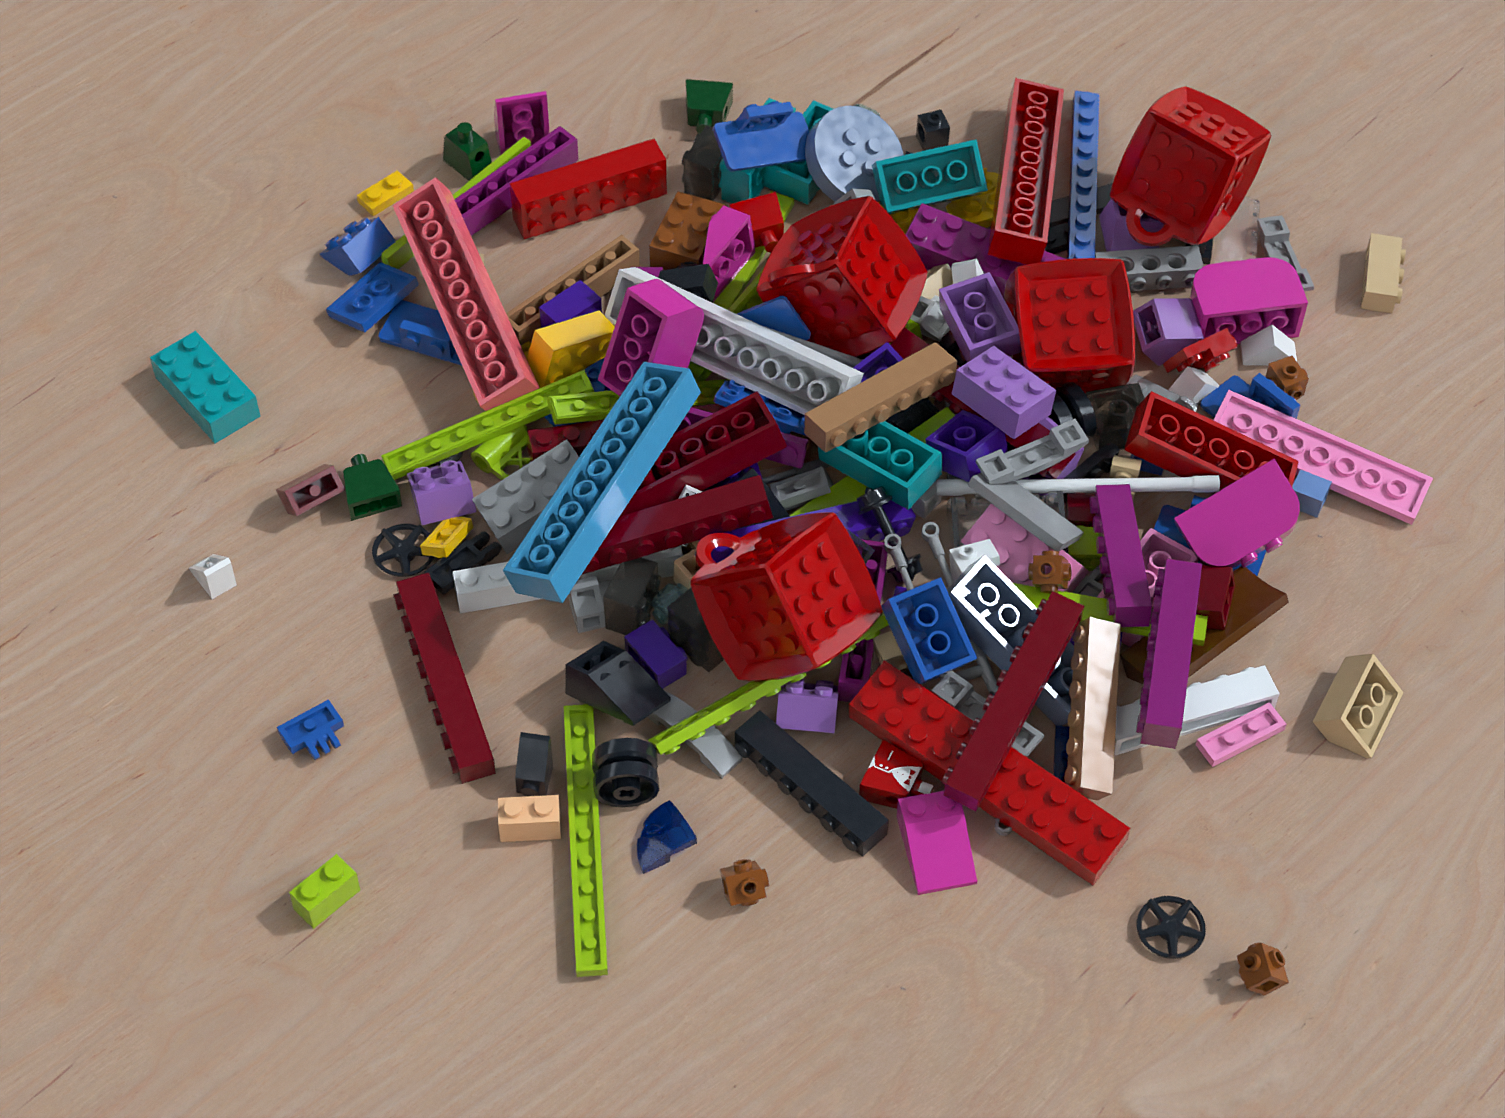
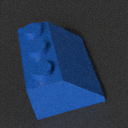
[881,577,977,685]

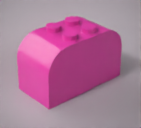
[1190,257,1308,344]
[598,279,704,396]
[1174,459,1300,568]

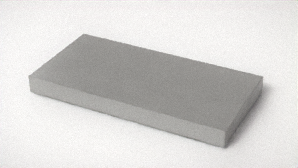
[968,472,1084,552]

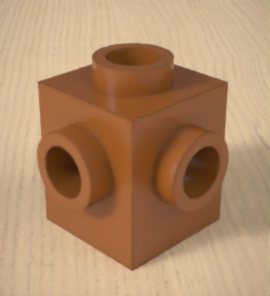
[1265,355,1309,400]
[1028,550,1072,593]
[720,859,769,906]
[1237,943,1289,996]

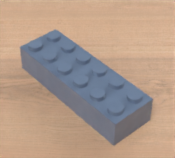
[947,555,1074,728]

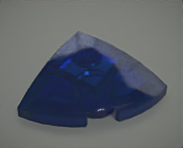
[637,800,697,874]

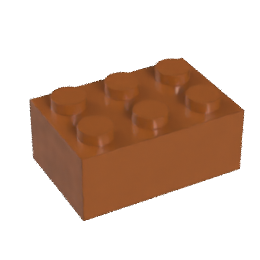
[649,191,726,270]

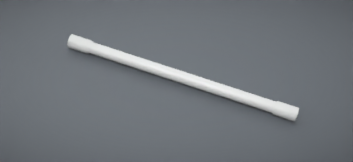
[937,475,1220,496]

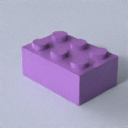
[939,272,1021,363]
[952,346,1056,439]

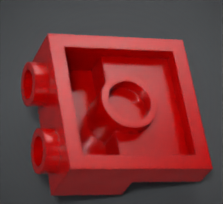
[1163,328,1237,373]

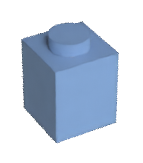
[1292,469,1332,518]

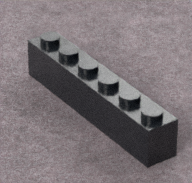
[735,710,889,857]

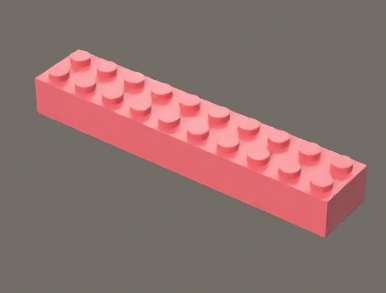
[392,177,540,411]

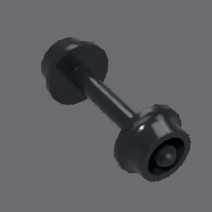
[856,486,923,583]

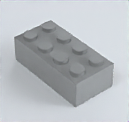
[472,440,579,554]

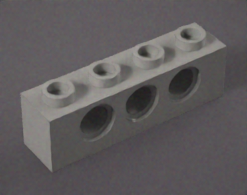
[1095,245,1204,291]

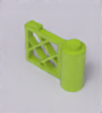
[471,425,530,480]

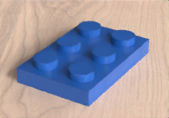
[326,262,419,332]

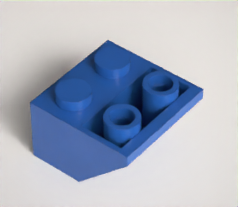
[320,217,396,276]

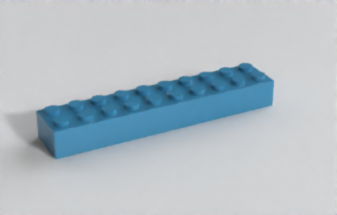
[503,362,701,603]

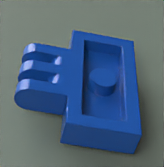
[277,699,344,760]

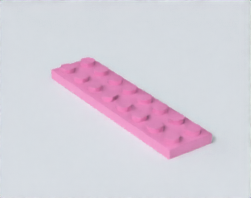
[1214,390,1433,525]

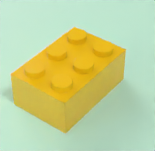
[527,310,615,388]

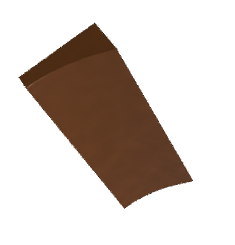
[1120,565,1289,684]

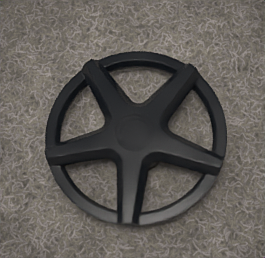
[372,524,435,577]
[1136,896,1206,959]

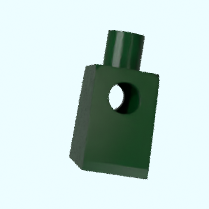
[685,79,733,135]
[443,122,492,181]
[343,454,402,521]

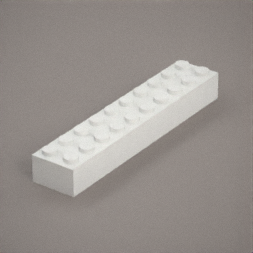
[605,267,864,415]

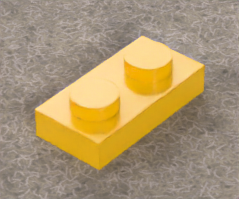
[357,170,414,216]
[420,516,474,558]

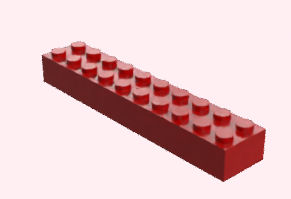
[987,78,1064,265]
[849,660,1131,886]

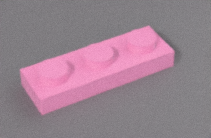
[1196,702,1286,767]

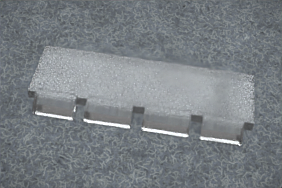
[1214,197,1260,263]

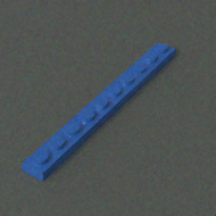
[1067,90,1100,259]

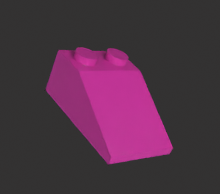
[494,91,550,155]
[703,205,756,303]
[896,791,977,895]

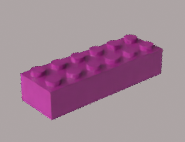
[905,203,1065,300]
[1136,559,1202,749]

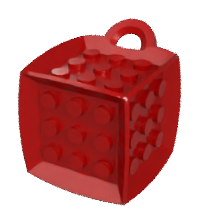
[1109,86,1272,246]
[756,196,928,357]
[1004,258,1135,397]
[690,512,883,682]

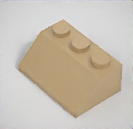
[1313,654,1404,758]

